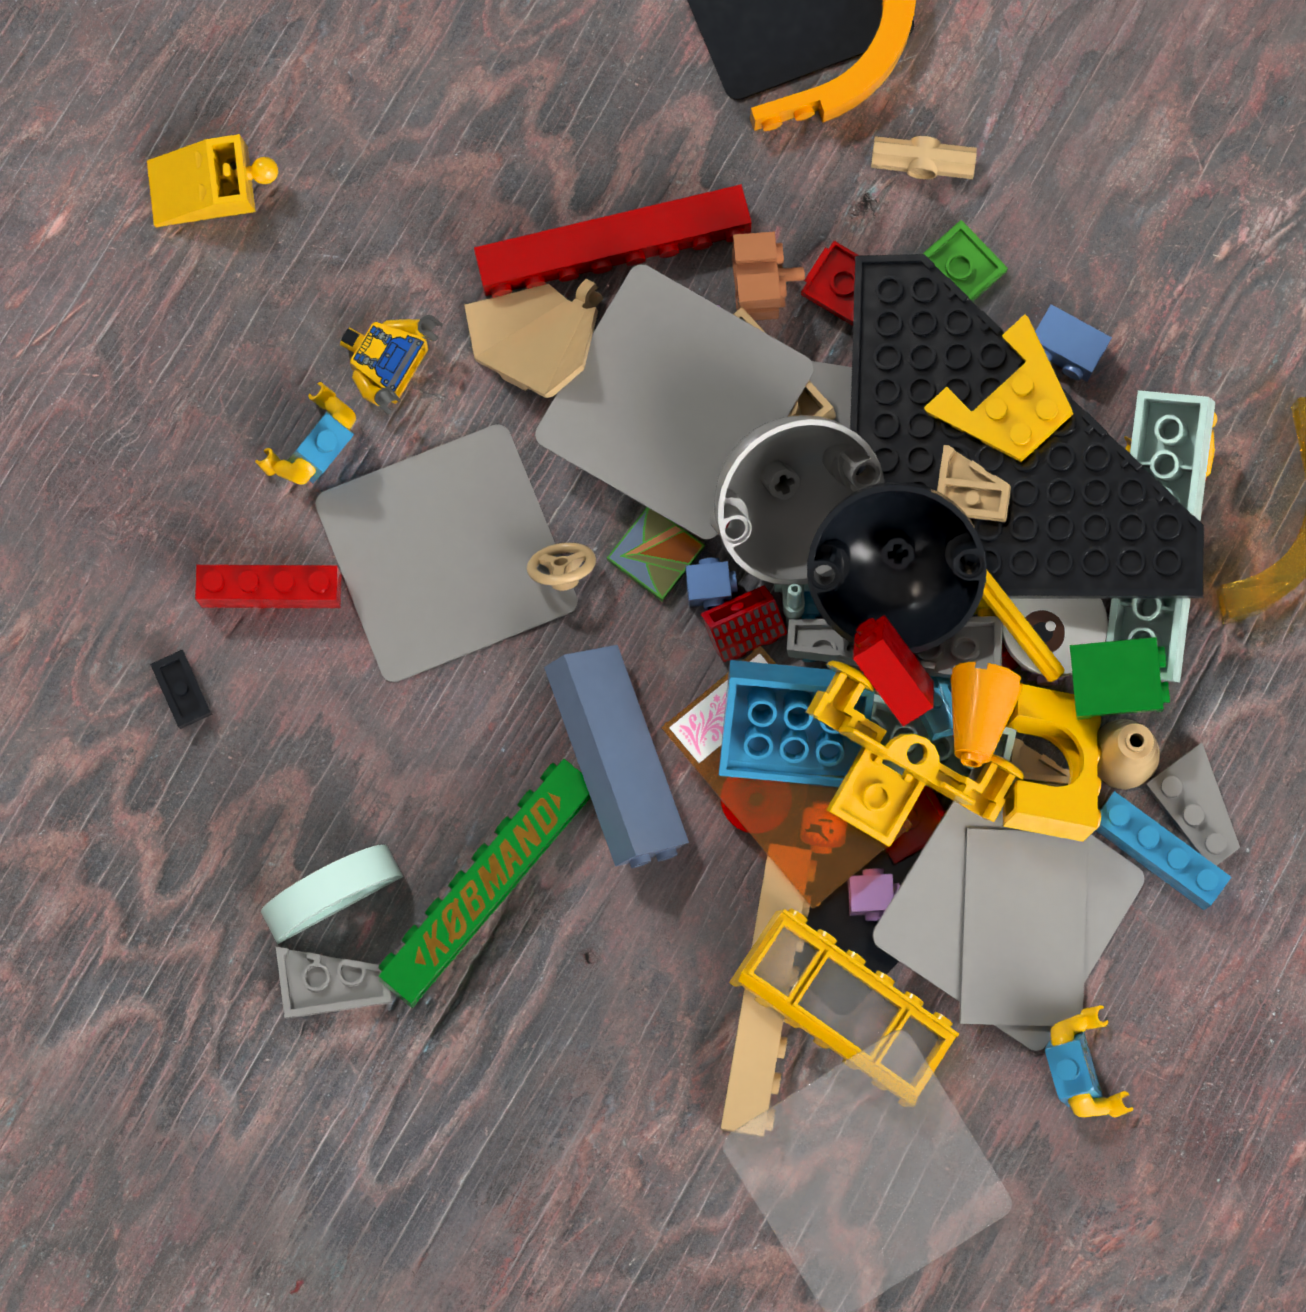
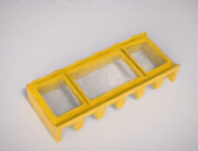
[729,908,959,1107]

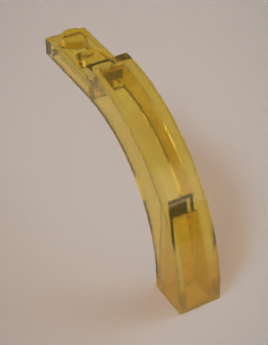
[1216,397,1306,625]

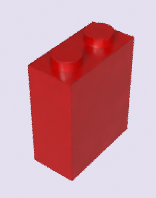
[853,615,934,727]

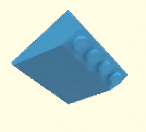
[719,660,875,787]

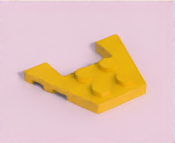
[924,314,1074,462]

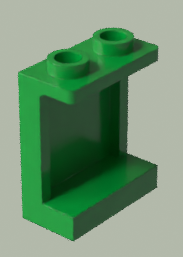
[1070,637,1170,720]

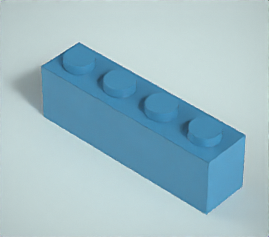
[1095,791,1231,910]

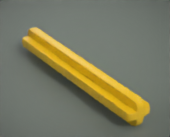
[982,570,1065,682]

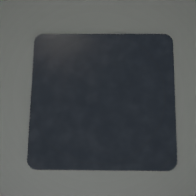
[687,0,914,100]

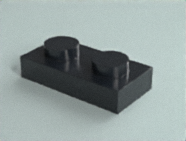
[150,650,213,729]

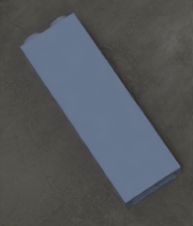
[544,645,689,869]

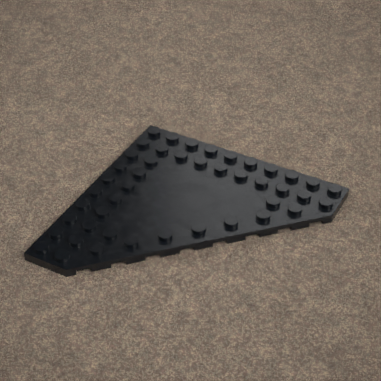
[850,254,1204,599]

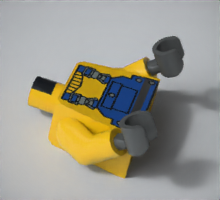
[340,315,443,415]

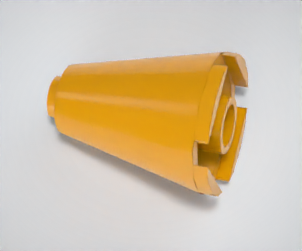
[951,662,1023,767]

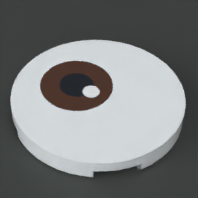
[1002,598,1108,677]

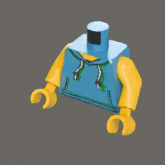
[255,382,356,484]
[1045,1005,1133,1118]

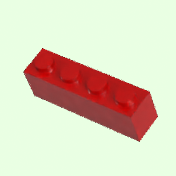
[195,564,342,608]

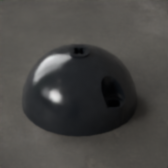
[807,482,987,653]

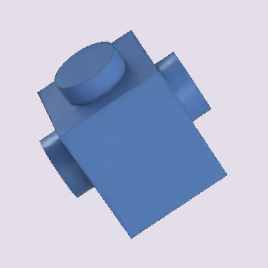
[686,558,737,610]

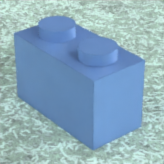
[1035,305,1112,382]

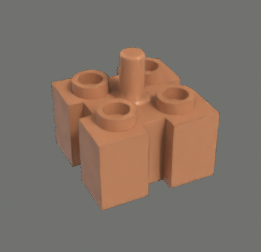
[732,232,805,321]

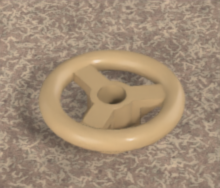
[527,543,596,591]

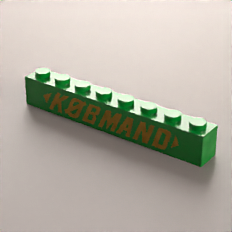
[378,758,591,1008]

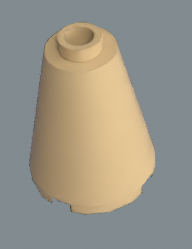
[1097,719,1160,790]

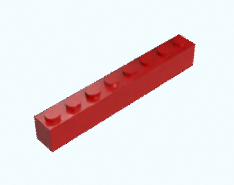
[474,184,752,297]

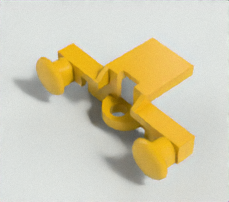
[805,660,1024,847]

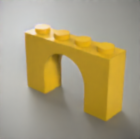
[1003,684,1101,842]

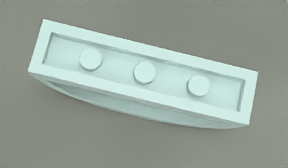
[261,845,403,944]

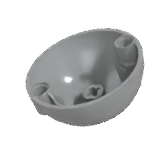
[710,415,884,585]

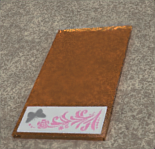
[661,646,913,908]

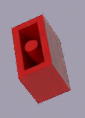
[701,585,788,663]

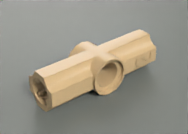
[871,136,977,179]

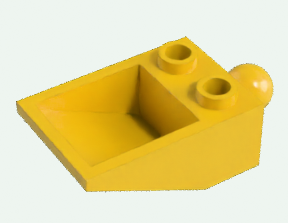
[147,134,278,227]

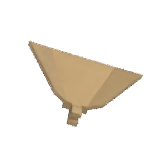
[464,279,603,398]

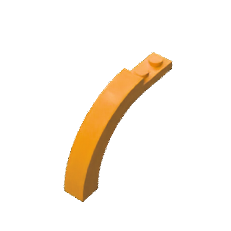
[750,0,916,131]

